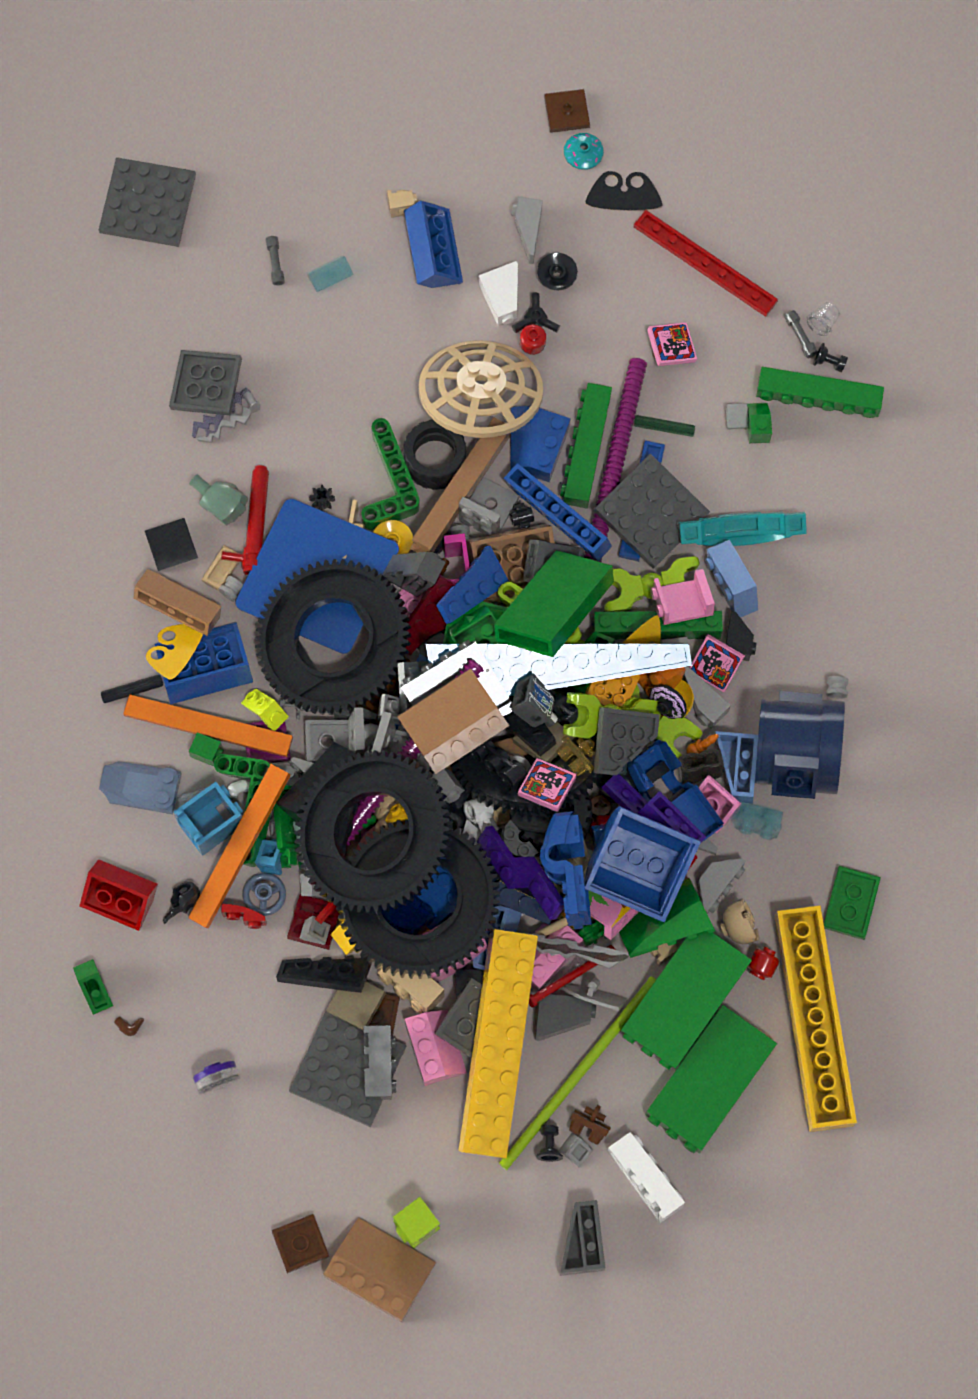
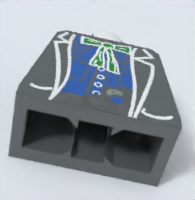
[511,673,558,727]

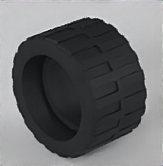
[404,419,466,490]

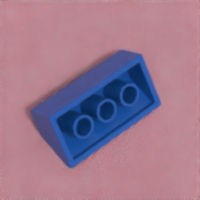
[404,200,463,288]

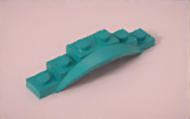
[679,512,807,546]

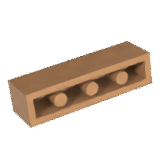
[133,569,222,636]

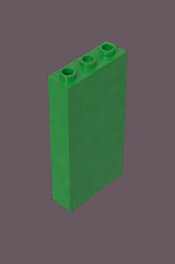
[494,550,614,658]
[621,931,752,1070]
[645,1005,777,1154]

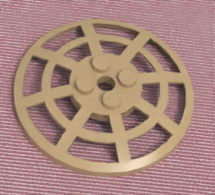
[419,341,543,438]

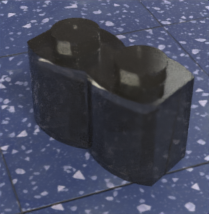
[678,749,724,784]

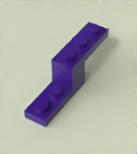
[602,774,706,842]
[477,826,564,920]

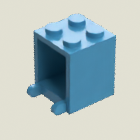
[174,782,243,856]

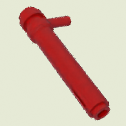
[221,465,269,575]

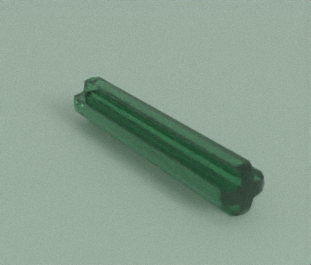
[634,415,695,437]

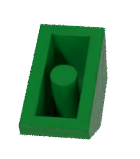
[747,403,772,444]
[73,959,113,1015]

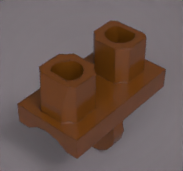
[569,1104,611,1145]

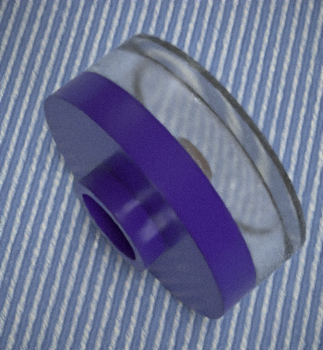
[193,1061,241,1094]

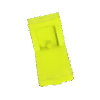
[241,689,289,731]

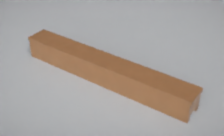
[410,417,511,553]

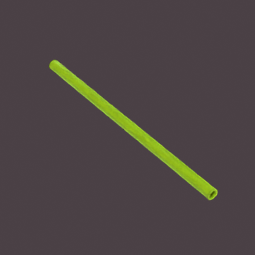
[498,976,656,1170]

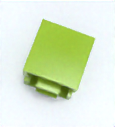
[393,1197,441,1249]

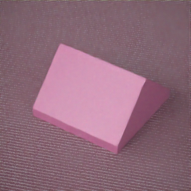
[698,775,741,834]

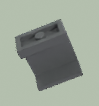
[523,539,584,582]

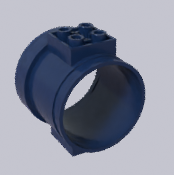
[755,691,845,799]

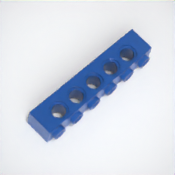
[503,463,612,562]

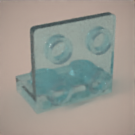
[735,802,783,840]

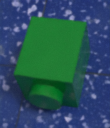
[188,732,224,767]

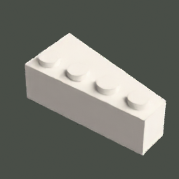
[607,1132,685,1224]

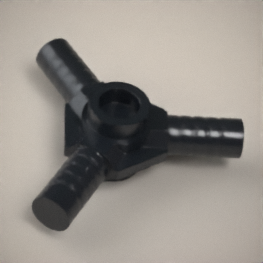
[512,292,560,333]

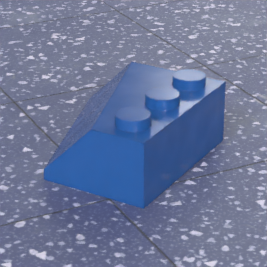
[510,406,571,483]
[405,867,458,930]

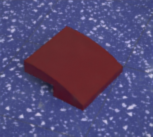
[287,894,340,950]

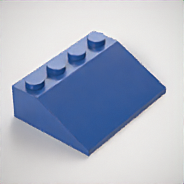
[154,622,253,704]

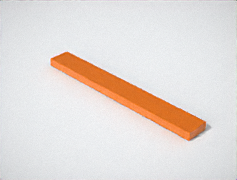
[123,694,293,757]
[188,764,291,929]

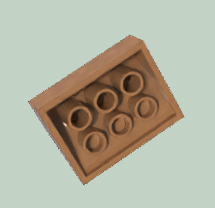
[466,524,555,602]
[397,668,509,774]
[323,1217,436,1322]

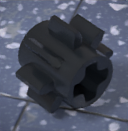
[309,484,335,511]
[510,503,534,529]

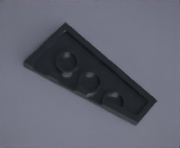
[504,696,556,757]
[276,955,372,993]

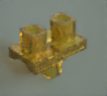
[556,735,595,776]

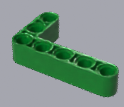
[361,418,420,530]
[214,754,276,867]

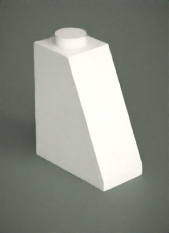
[478,261,518,325]

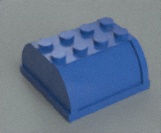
[584,806,701,922]

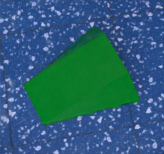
[619,877,716,958]

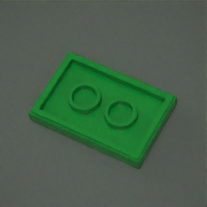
[824,866,881,940]

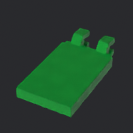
[273,785,304,869]

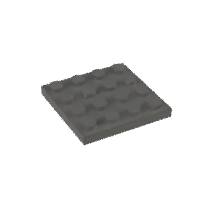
[99,157,196,247]
[593,454,710,569]
[289,1011,407,1127]

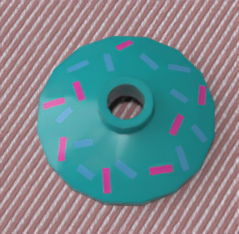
[564,133,604,170]

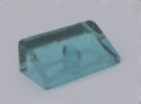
[306,255,353,292]

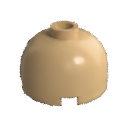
[720,899,760,944]

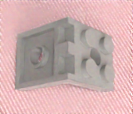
[459,477,519,535]
[304,708,365,763]
[372,712,431,772]

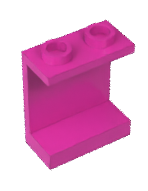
[444,533,470,583]

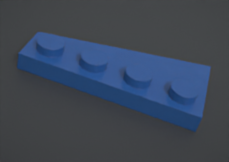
[436,546,509,624]

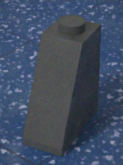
[535,994,596,1041]

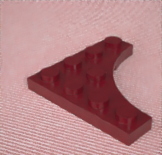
[406,574,492,655]

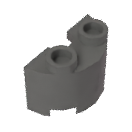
[500,820,539,857]

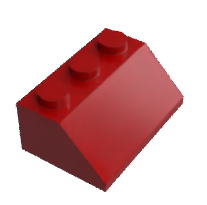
[80,859,158,931]

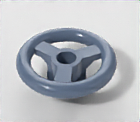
[243,873,286,916]

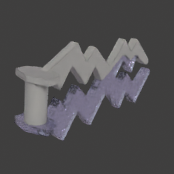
[192,388,260,443]

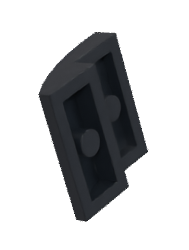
[144,518,198,571]

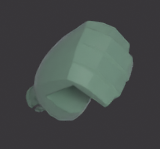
[189,474,248,526]

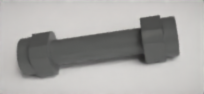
[266,236,285,286]
[785,310,818,358]

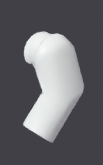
[228,780,250,798]

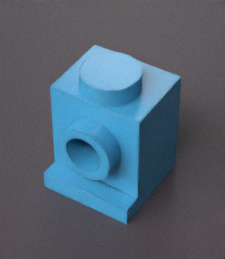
[255,839,282,875]

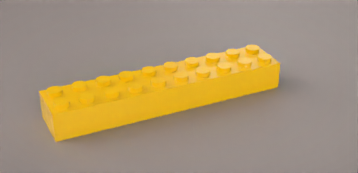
[775,905,857,1132]
[458,929,538,1158]

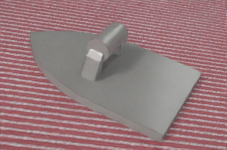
[561,978,628,1011]

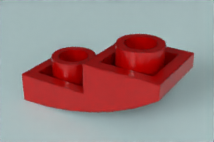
[222,904,267,929]

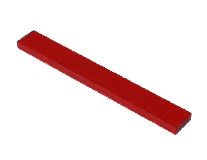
[634,210,778,317]

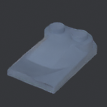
[99,761,182,815]

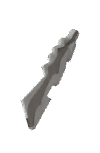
[527,933,629,969]

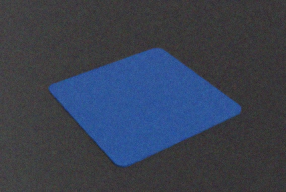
[236,499,399,654]

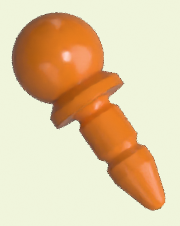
[686,734,719,760]

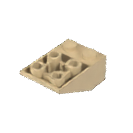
[378,966,444,1014]

